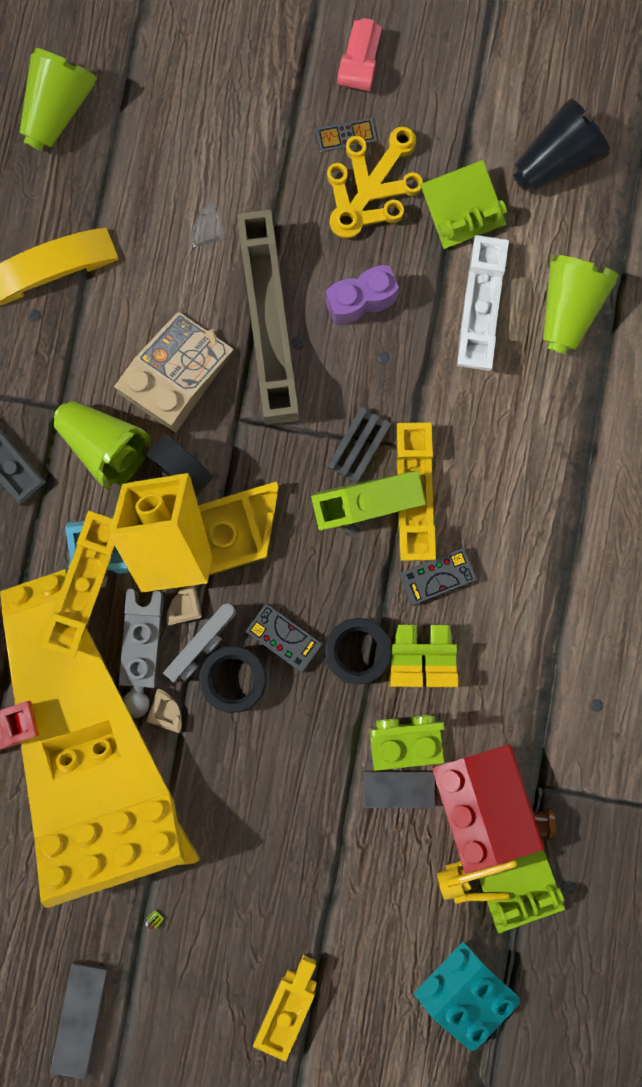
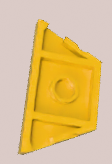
[198,481,279,576]

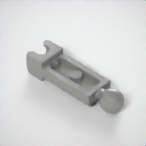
[119,589,164,718]

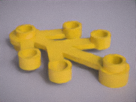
[327,127,423,239]

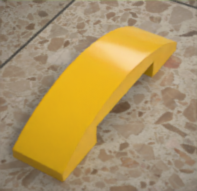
[0,227,119,306]
[397,422,436,561]
[39,510,115,658]

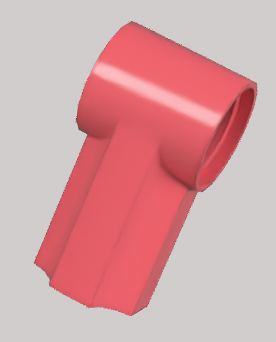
[337,18,382,92]

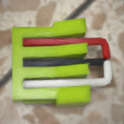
[146,910,164,929]

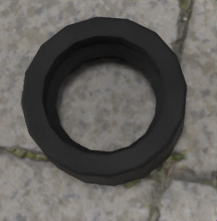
[147,435,213,497]
[325,618,392,685]
[199,646,267,713]

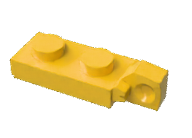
[253,955,317,1062]

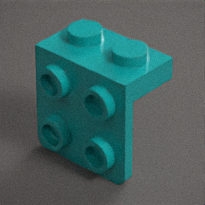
[413,942,520,1051]

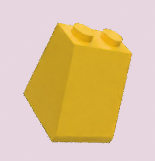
[109,473,212,592]

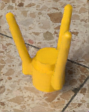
[437,860,517,904]

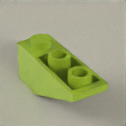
[311,470,426,530]

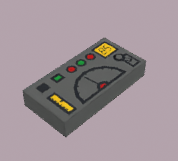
[399,548,477,606]
[245,604,322,672]

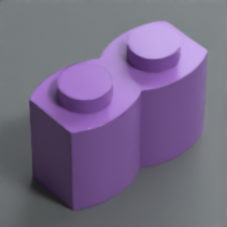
[326,265,399,325]

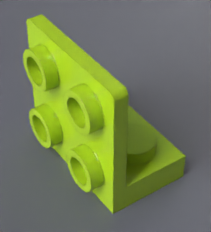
[369,715,445,771]

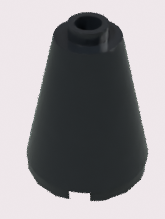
[512,99,610,192]

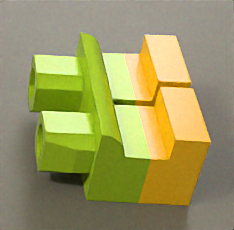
[389,625,458,687]

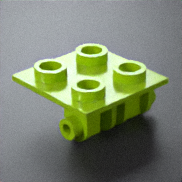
[420,160,507,249]
[479,850,565,934]

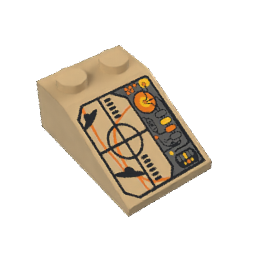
[114,312,234,433]

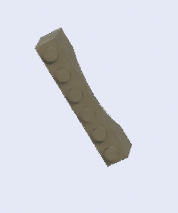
[237,210,299,425]

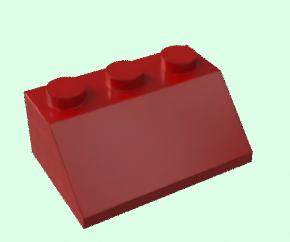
[432,744,545,874]

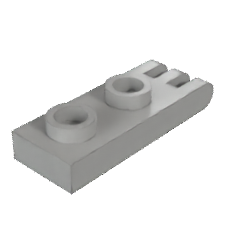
[163,604,236,682]

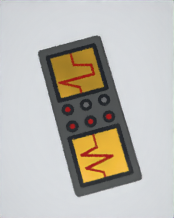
[316,118,377,152]

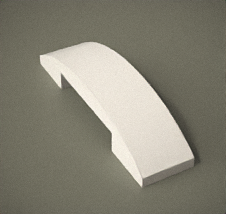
[457,235,509,371]

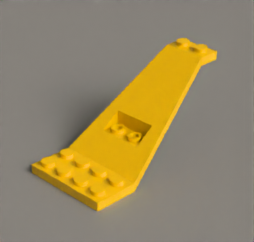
[0,569,185,908]

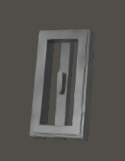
[327,407,391,483]

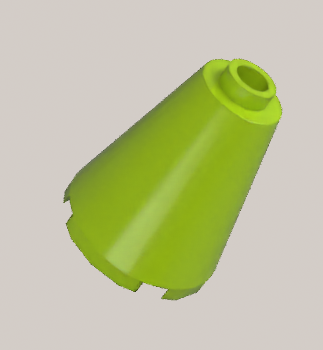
[19,48,97,151]
[543,255,619,355]
[54,401,151,490]

